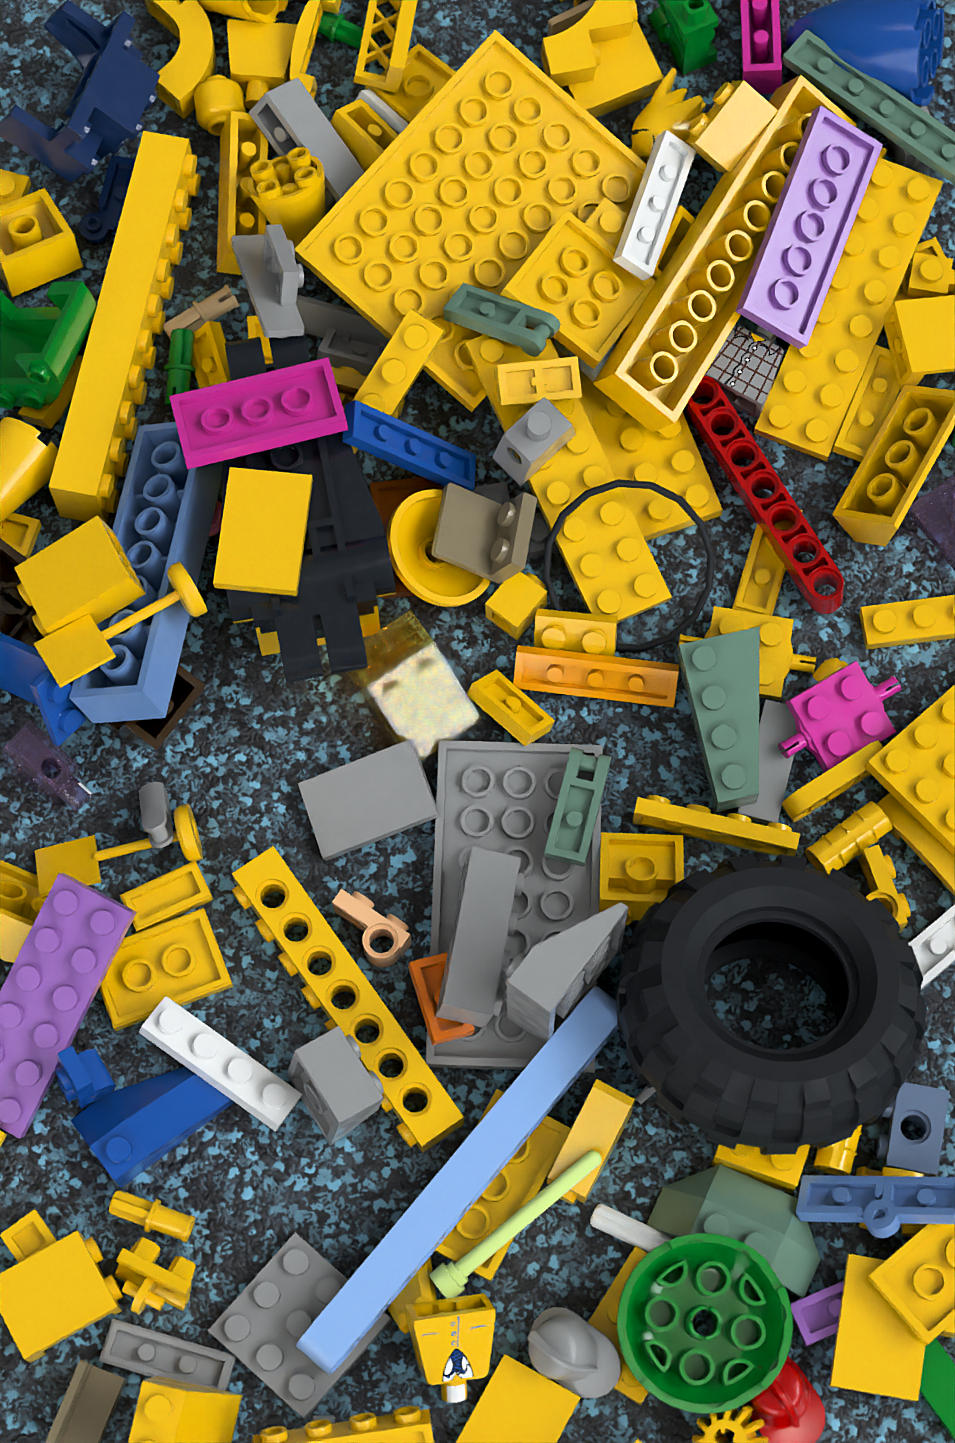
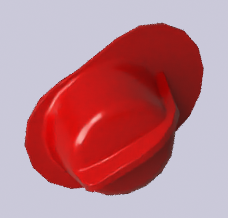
[742,1356,825,1443]

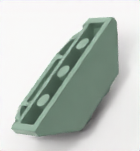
[647,1164,821,1299]

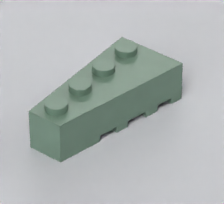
[677,627,759,812]

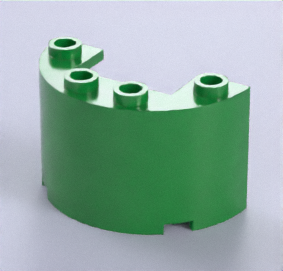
[0,281,97,409]

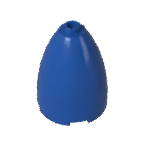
[786,0,944,107]

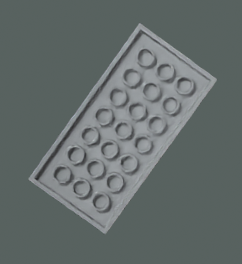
[426,740,603,1073]

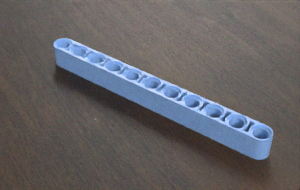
[296,985,619,1375]

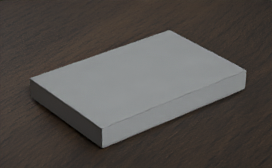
[298,739,440,861]

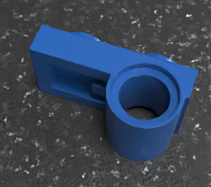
[54,1046,116,1110]

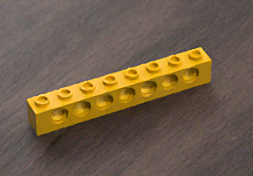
[231,846,464,1153]

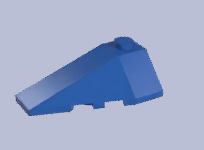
[71,1067,234,1188]

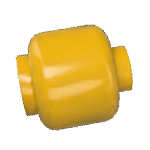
[194,75,246,136]

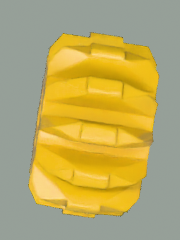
[692,1406,768,1443]

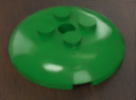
[617,1233,793,1413]

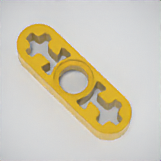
[781,740,883,822]

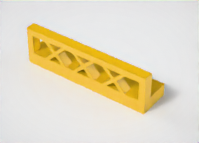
[353,0,418,93]

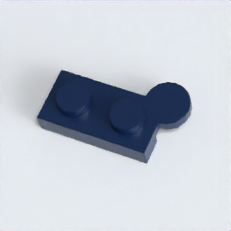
[79,155,136,243]

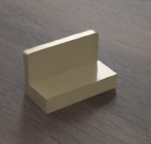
[45,1360,127,1443]

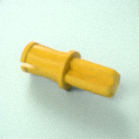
[109,1190,196,1243]

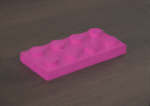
[169,357,348,470]

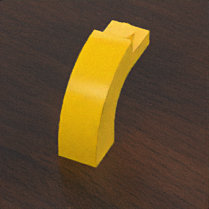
[145,0,217,119]

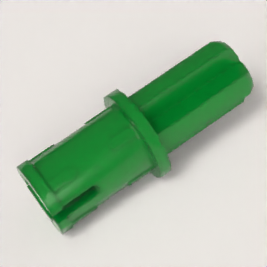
[317,11,376,52]
[164,328,196,408]

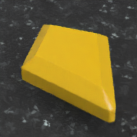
[387,1257,437,1334]

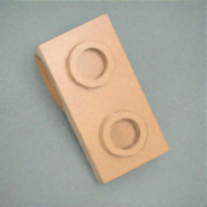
[332,889,412,968]

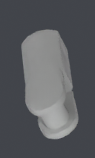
[139,782,174,848]

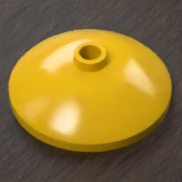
[386,489,491,607]

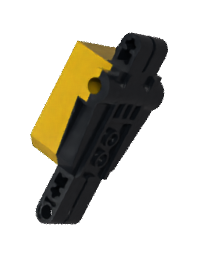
[221,331,396,683]

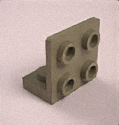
[431,483,538,584]

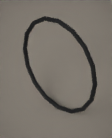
[542,479,715,652]

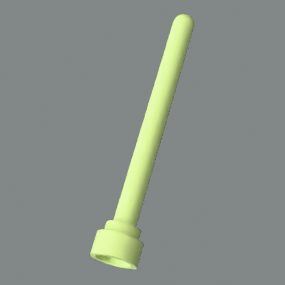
[429,1150,601,1299]

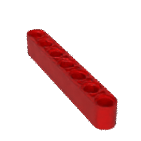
[686,376,844,614]

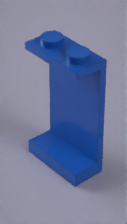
[0,632,86,746]

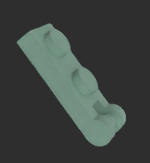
[443,283,560,357]
[544,747,612,867]

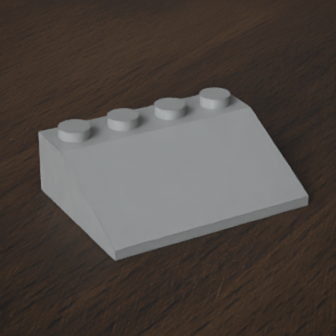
[505,902,628,1045]

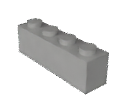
[249,77,365,214]
[435,846,525,1028]

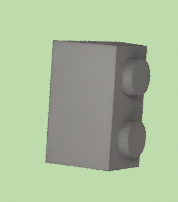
[287,1026,384,1146]

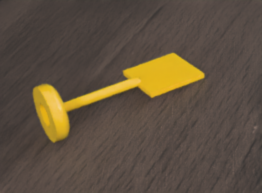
[33,561,207,688]
[35,803,203,898]

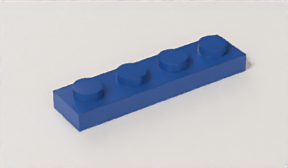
[342,400,476,491]

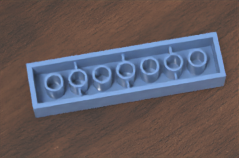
[69,422,223,724]

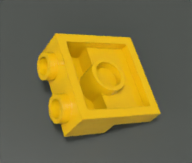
[599,832,684,926]

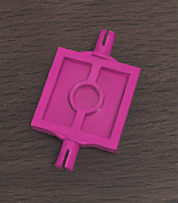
[778,661,901,773]

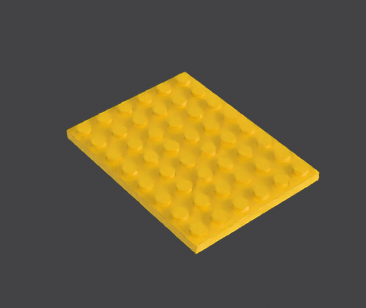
[294,30,647,412]

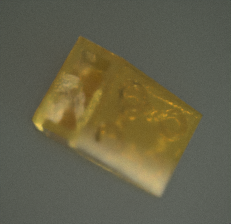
[347,610,482,760]

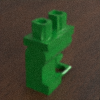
[647,0,719,75]

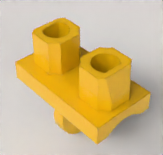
[115,1237,196,1315]

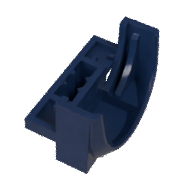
[0,0,160,183]

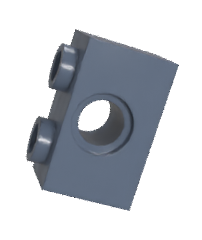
[876,1082,950,1177]

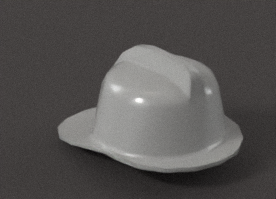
[527,1307,621,1398]

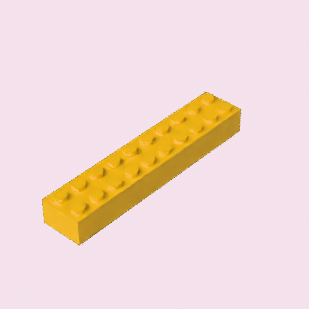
[593,75,857,432]
[49,131,201,524]

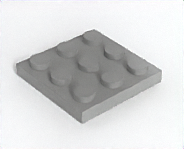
[208,1232,392,1419]

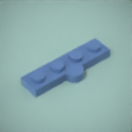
[796,1175,955,1238]

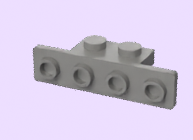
[231,224,304,338]
[296,295,390,376]

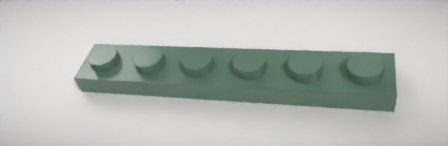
[782,29,955,185]

